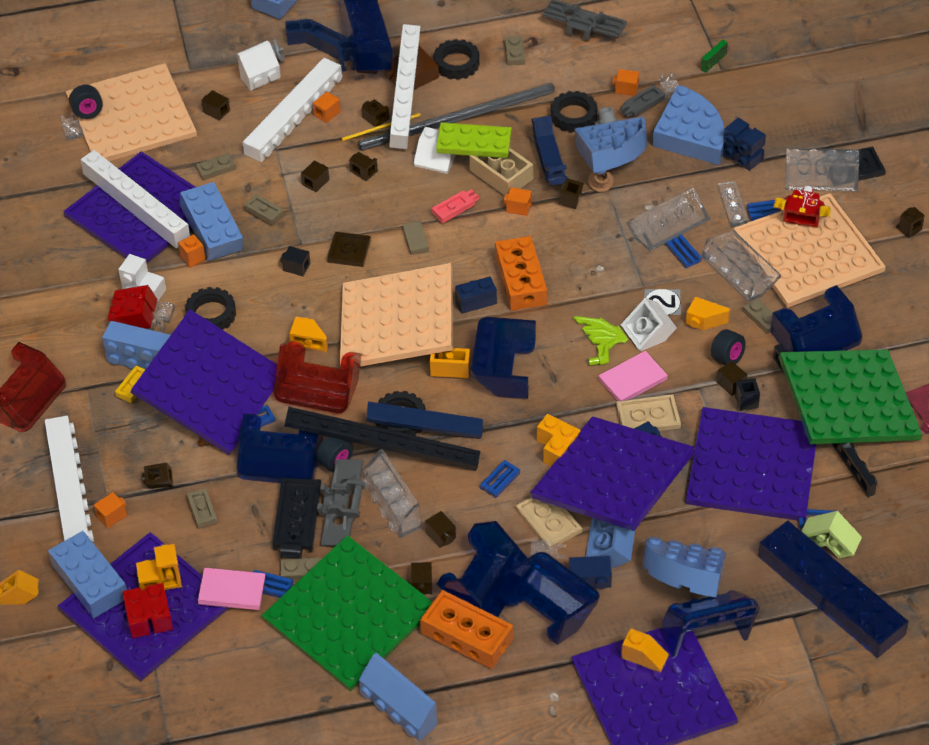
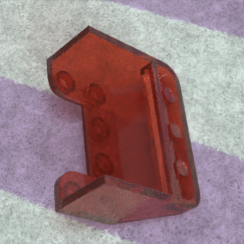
[274,340,362,413]
[0,342,66,432]

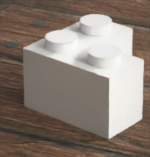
[118,254,166,302]

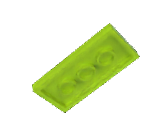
[436,123,512,158]

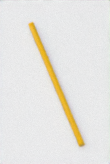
[341,113,421,141]

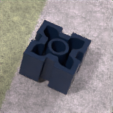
[723,117,766,171]

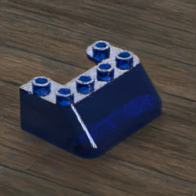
[770,285,862,352]
[471,317,536,399]
[236,413,323,483]
[437,521,529,617]
[496,552,600,645]
[660,590,760,657]

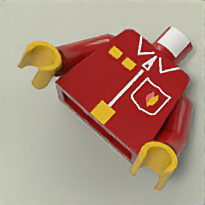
[773,186,831,228]

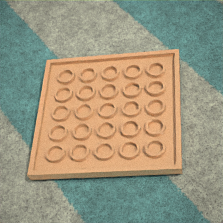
[66,63,197,161]
[733,193,886,308]
[340,263,453,370]

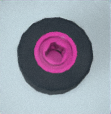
[69,84,103,119]
[711,329,746,365]
[316,437,353,472]

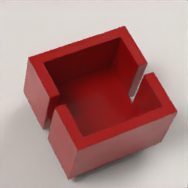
[108,285,158,329]
[122,583,173,639]

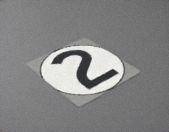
[644,289,681,315]

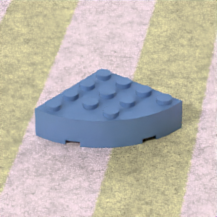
[653,85,724,165]
[575,117,647,174]
[642,537,726,598]

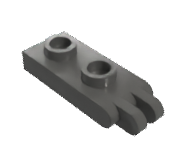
[620,85,665,117]

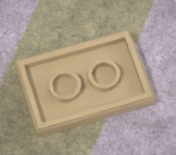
[616,394,681,431]
[516,497,582,550]

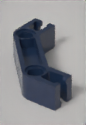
[285,19,357,72]
[531,116,568,185]

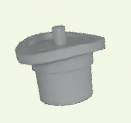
[271,39,285,62]
[595,107,619,125]

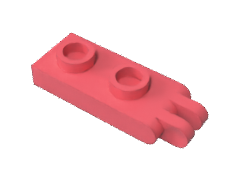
[431,189,479,223]

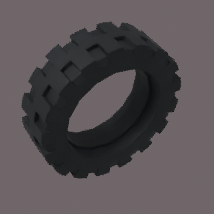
[434,39,480,80]
[551,91,598,133]
[185,287,236,330]
[375,391,426,436]

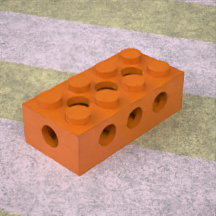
[495,236,547,311]
[420,590,514,669]

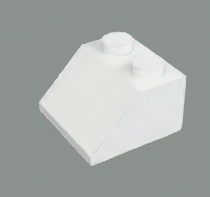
[237,41,281,91]
[414,127,456,174]
[621,298,677,351]

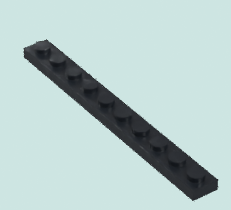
[773,344,877,497]
[284,407,480,471]

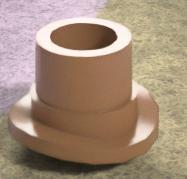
[588,170,613,193]

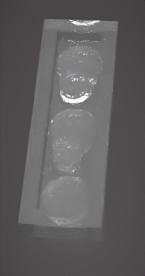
[718,181,749,228]

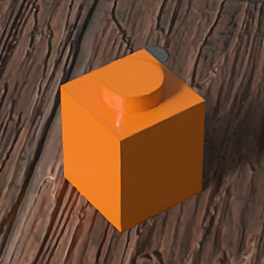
[613,69,639,96]
[313,92,341,123]
[504,187,532,216]
[178,234,206,268]
[94,492,127,528]

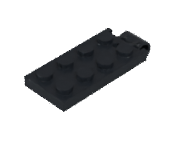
[272,478,322,559]

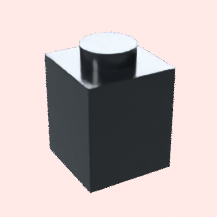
[280,246,311,277]
[735,378,760,410]

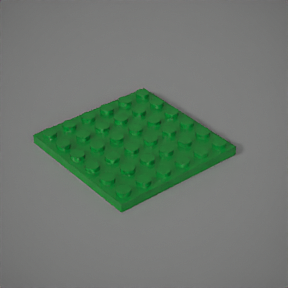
[778,349,923,444]
[262,535,433,692]

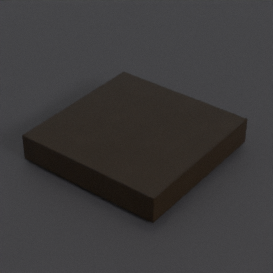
[327,231,371,267]

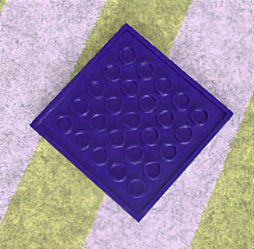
[63,151,196,263]
[130,310,287,455]
[686,407,816,521]
[530,416,695,531]
[58,532,230,682]
[571,619,738,745]

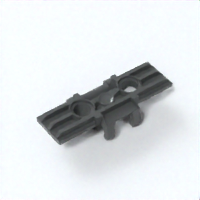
[542,0,627,41]
[317,459,365,546]

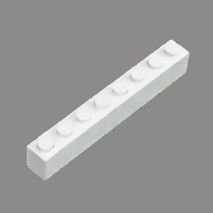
[389,24,420,149]
[243,58,342,162]
[80,150,190,248]
[45,415,94,542]

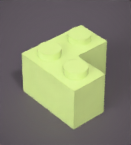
[800,511,862,559]

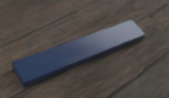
[365,401,483,439]

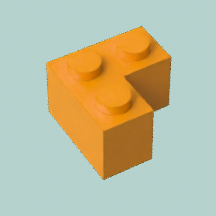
[430,348,470,378]
[537,414,581,466]
[136,544,182,591]

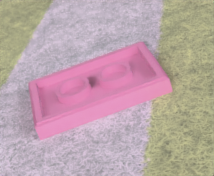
[598,351,668,401]
[198,568,265,610]

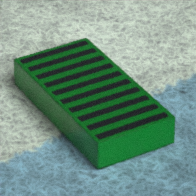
[701,40,728,73]

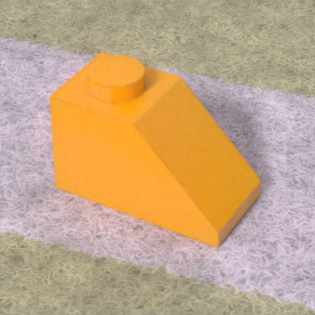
[686,297,730,330]
[289,317,328,352]
[0,570,39,605]
[622,628,669,673]

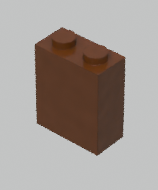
[384,46,439,90]

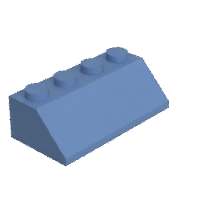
[586,518,635,567]
[359,653,437,741]

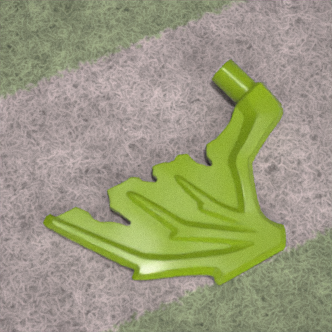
[573,316,628,366]

